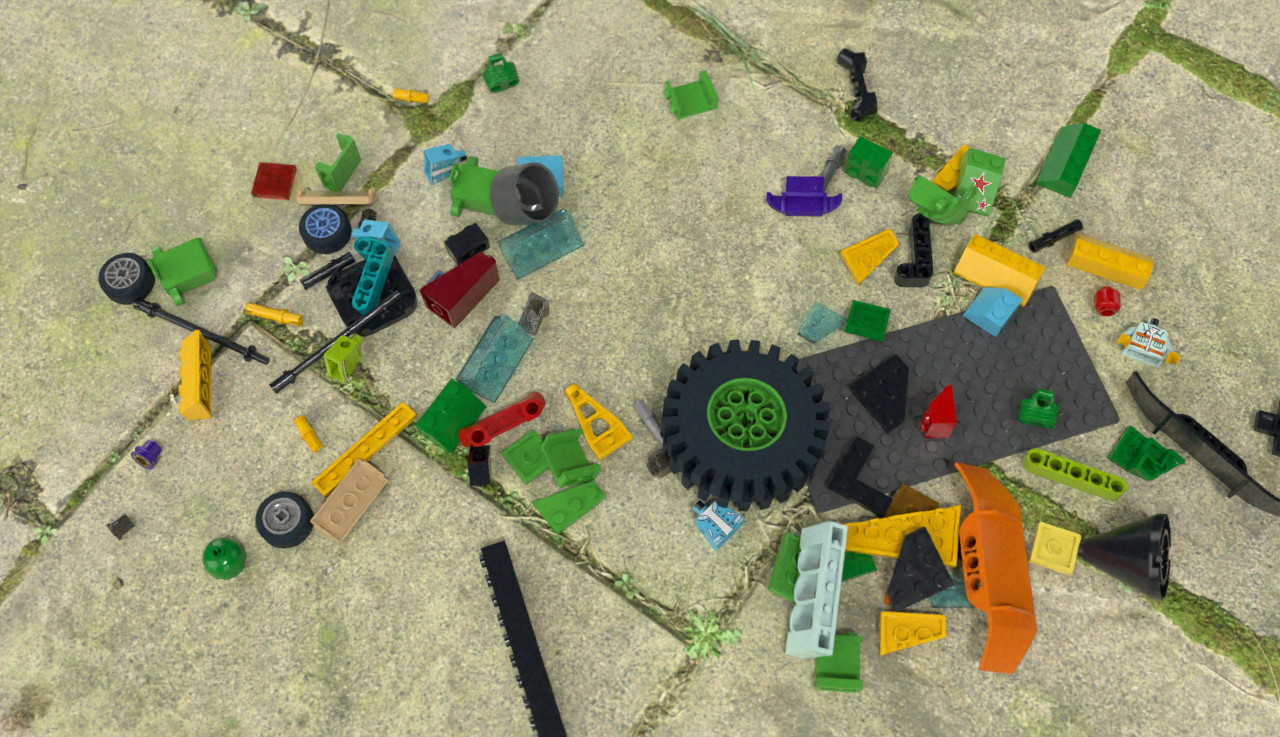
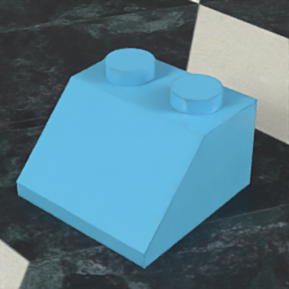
[963,287,1023,337]

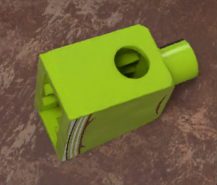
[324,334,364,383]

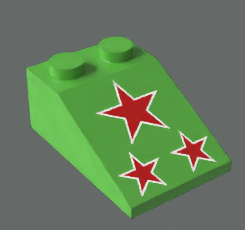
[954,148,1005,217]

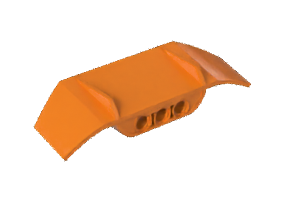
[954,462,1037,674]

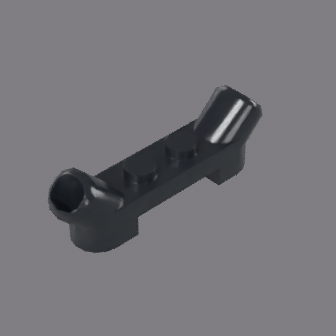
[837,48,878,122]

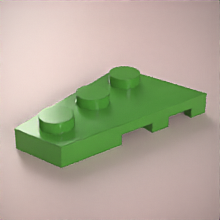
[532,480,606,535]
[767,532,801,604]

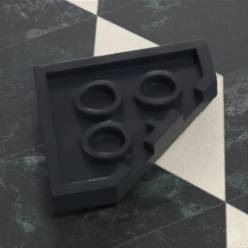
[849,354,909,433]
[886,526,954,612]

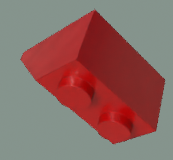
[920,385,957,439]

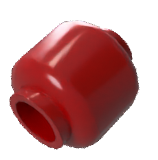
[1094,286,1121,317]

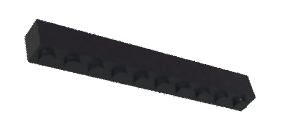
[479,540,567,737]

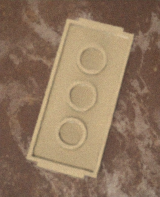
[297,187,377,204]
[310,459,388,544]

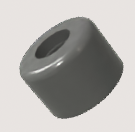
[490,162,559,226]

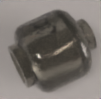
[646,448,672,478]

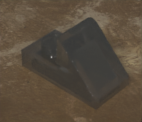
[517,292,549,336]

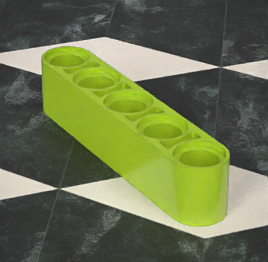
[1022,448,1127,501]

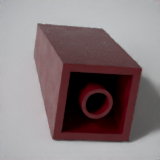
[420,252,500,329]

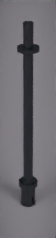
[269,290,401,394]
[133,297,270,365]

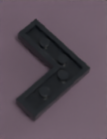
[827,436,893,518]

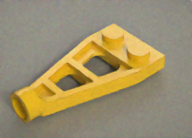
[564,383,633,461]

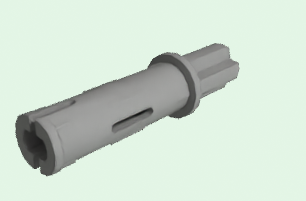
[633,399,663,448]

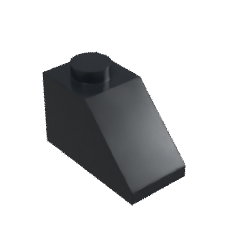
[467,445,492,487]

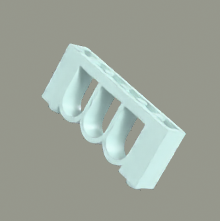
[785,521,848,659]

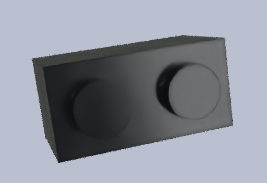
[444,222,490,266]

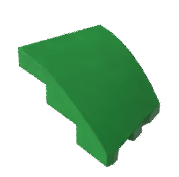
[1107,426,1186,481]

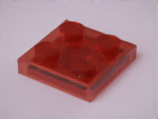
[251,162,297,200]

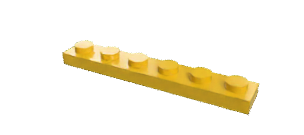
[311,402,417,499]

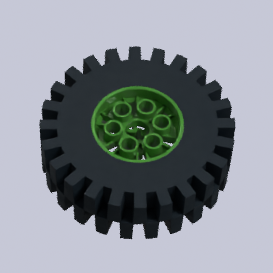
[660,340,830,511]

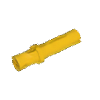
[245,302,304,327]

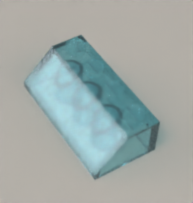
[497,209,584,279]
[455,315,534,403]

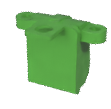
[449,156,499,217]
[909,175,978,225]
[147,238,216,306]

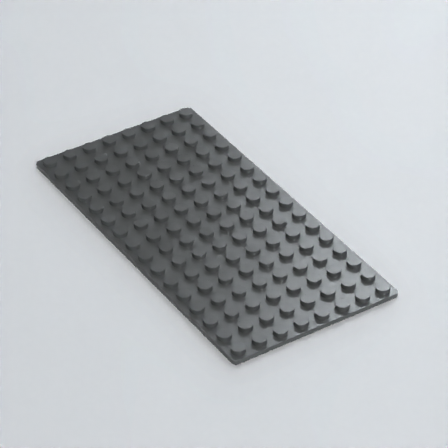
[796,286,1120,513]

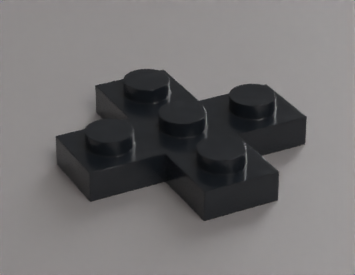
[1254,401,1280,457]

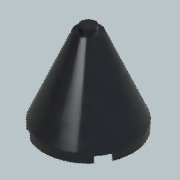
[1079,513,1171,601]

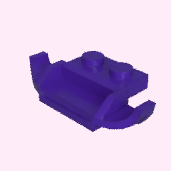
[766,176,842,217]

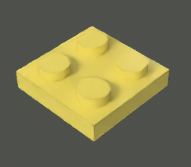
[1029,522,1081,576]

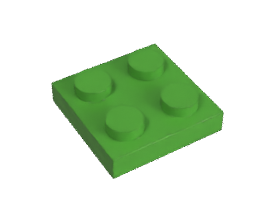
[501,430,550,485]

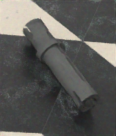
[821,145,846,193]

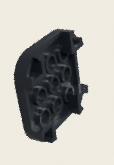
[326,252,418,337]

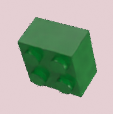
[845,136,893,189]

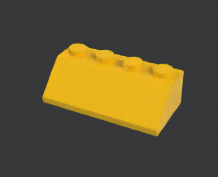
[1067,233,1154,290]
[954,234,1046,307]
[179,330,212,421]

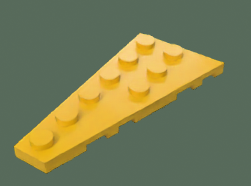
[841,505,961,568]

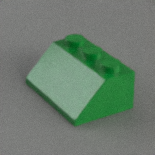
[415,378,487,454]

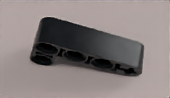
[894,213,933,288]

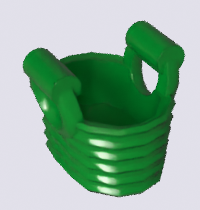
[482,52,520,93]
[1018,388,1060,429]

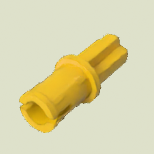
[392,88,429,103]
[294,416,323,453]

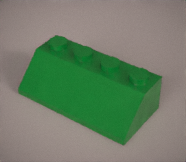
[1036,123,1101,198]

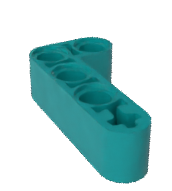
[352,237,394,315]

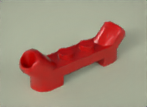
[458,391,546,448]

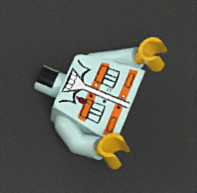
[1116,318,1181,368]

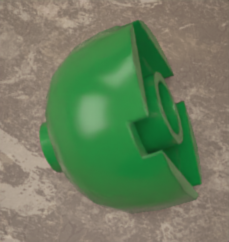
[202,537,247,580]

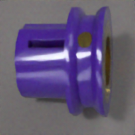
[130,440,162,470]

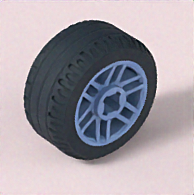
[299,204,352,254]

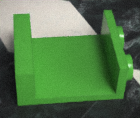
[663,70,718,120]
[315,133,361,191]
[540,429,602,489]
[816,632,863,693]

